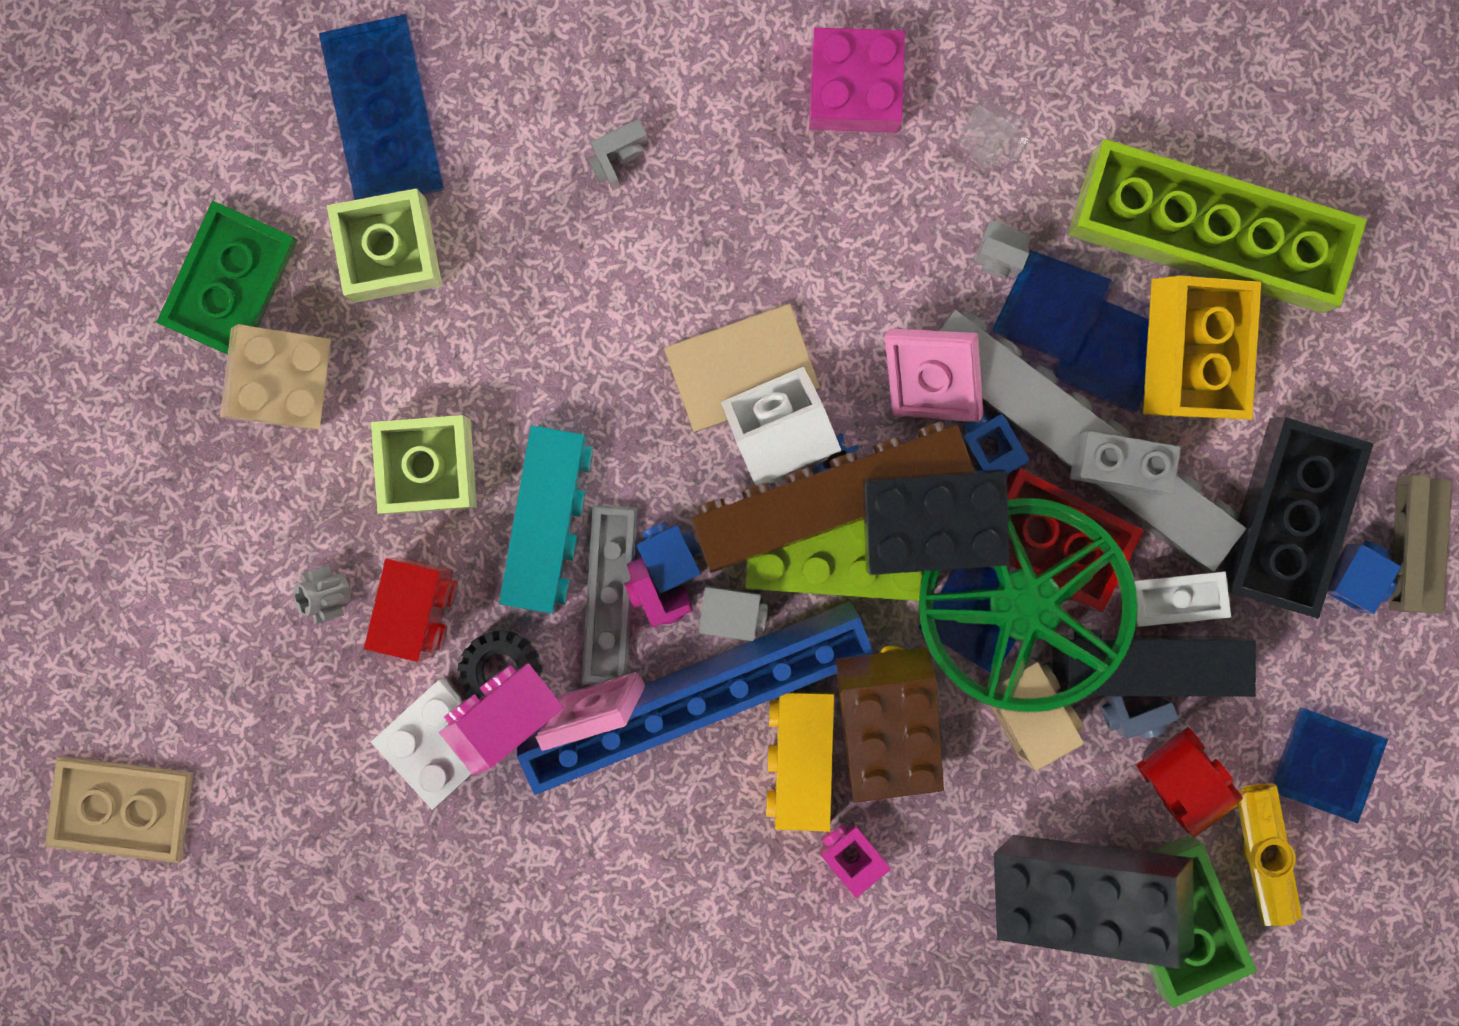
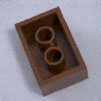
[835,647,944,803]

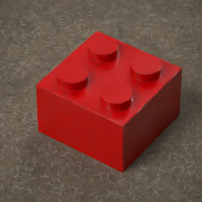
[363,558,458,662]

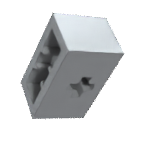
[1070,431,1181,494]
[698,585,768,641]

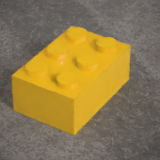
[1143,276,1261,420]

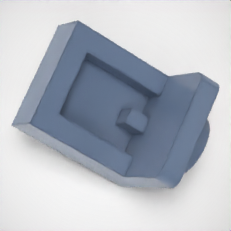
[1101,696,1179,739]

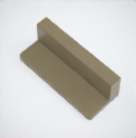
[1389,475,1452,613]

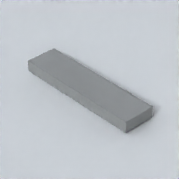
[581,505,638,685]

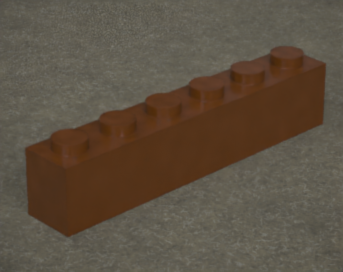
[691,422,974,573]

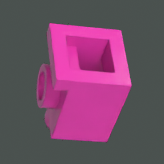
[820,822,891,898]

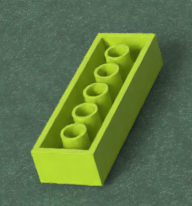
[1067,139,1367,314]

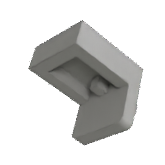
[972,220,1030,279]

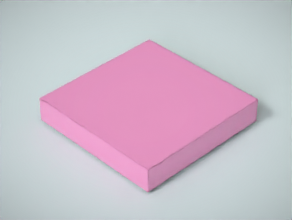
[885,328,984,422]
[536,672,645,751]

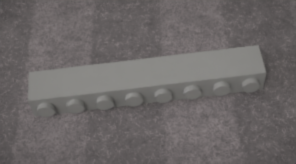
[938,309,1246,572]

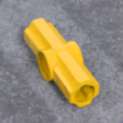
[1238,783,1303,927]

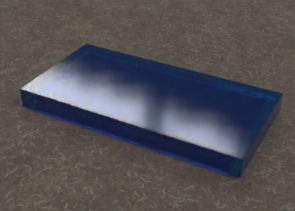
[319,14,445,200]

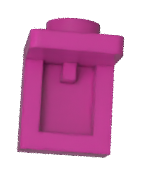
[624,558,693,628]

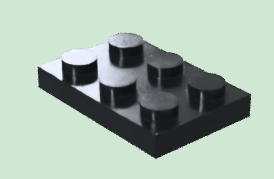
[862,469,1009,575]

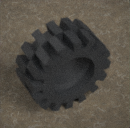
[457,630,542,699]

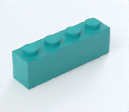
[499,425,594,614]

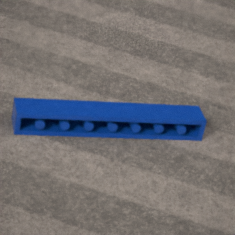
[517,601,874,796]

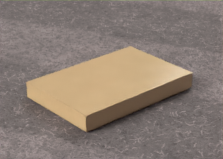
[664,304,820,433]
[45,756,193,863]

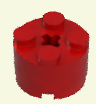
[1135,727,1243,838]

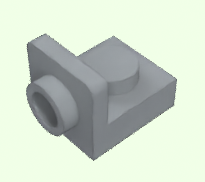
[588,119,649,191]

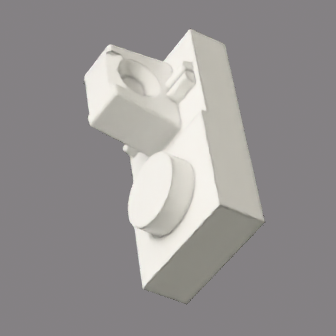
[1134,571,1231,627]

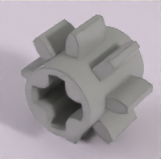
[293,565,351,624]

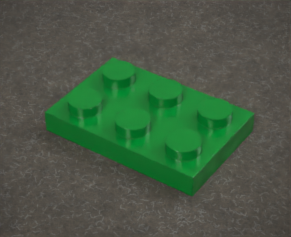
[156,200,298,355]

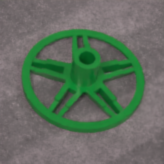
[919,498,1138,713]

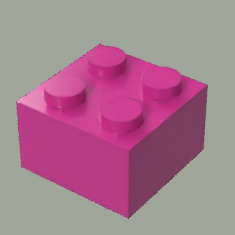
[809,27,905,133]
[438,663,564,776]

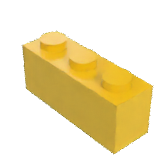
[766,690,834,832]

